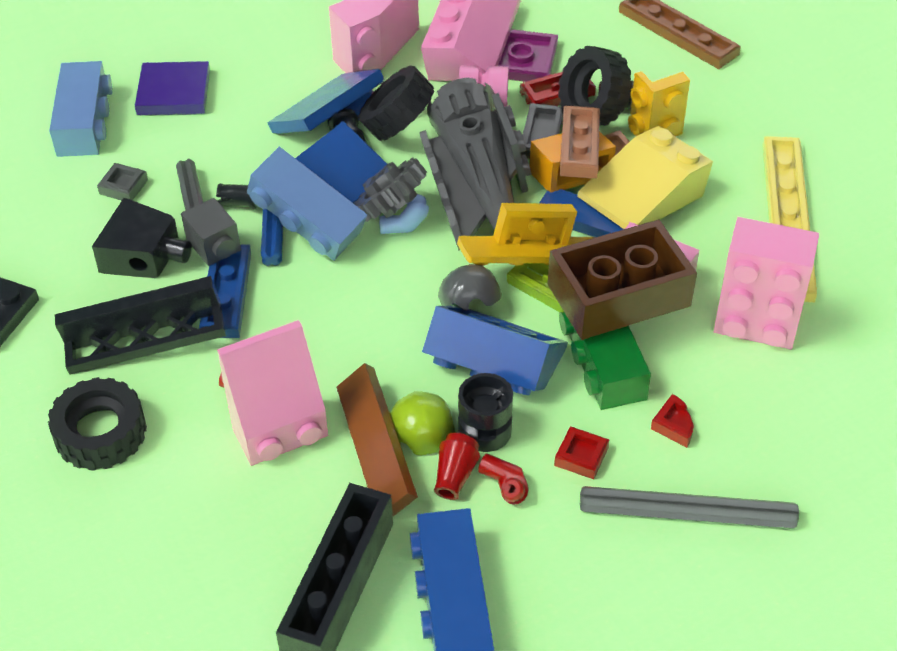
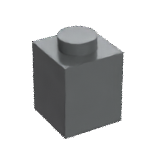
[181,198,241,266]

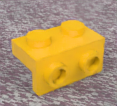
[628,71,690,137]

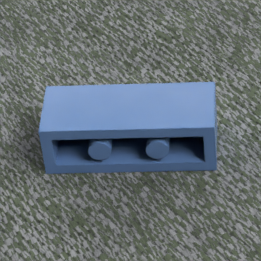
[49,61,112,157]
[247,146,367,261]

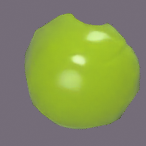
[390,391,456,456]

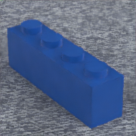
[410,508,494,651]

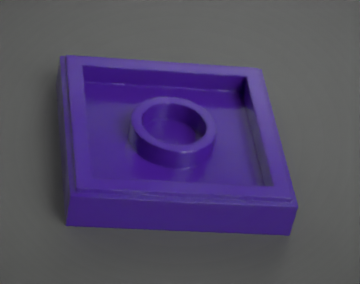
[135,61,210,115]

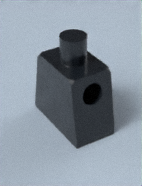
[92,198,192,279]

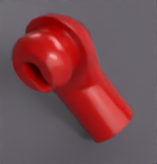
[478,453,529,505]

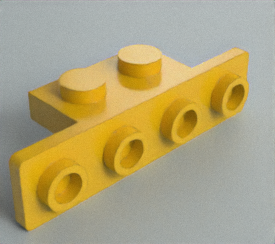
[457,203,596,266]

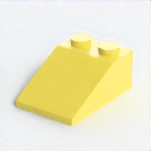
[577,126,713,229]

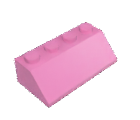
[421,0,521,81]

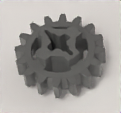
[354,158,427,222]

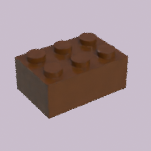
[547,219,697,340]

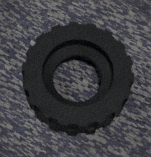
[558,45,632,127]
[358,65,434,141]
[48,377,147,471]

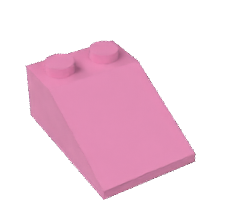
[328,0,419,73]
[217,320,328,466]

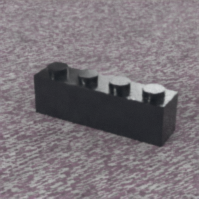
[276,482,393,651]

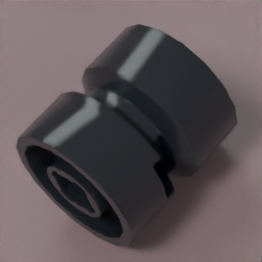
[458,373,514,452]

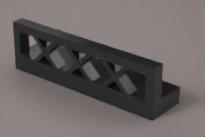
[54,276,226,375]

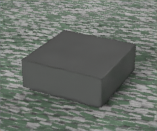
[97,163,148,201]

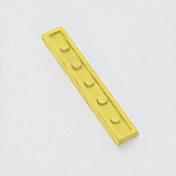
[762,136,817,303]

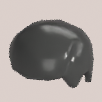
[438,264,502,310]

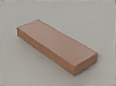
[560,106,600,179]

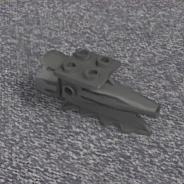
[419,78,532,251]

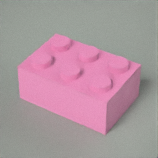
[713,216,820,350]

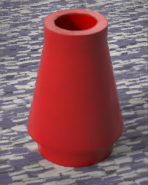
[434,433,481,500]

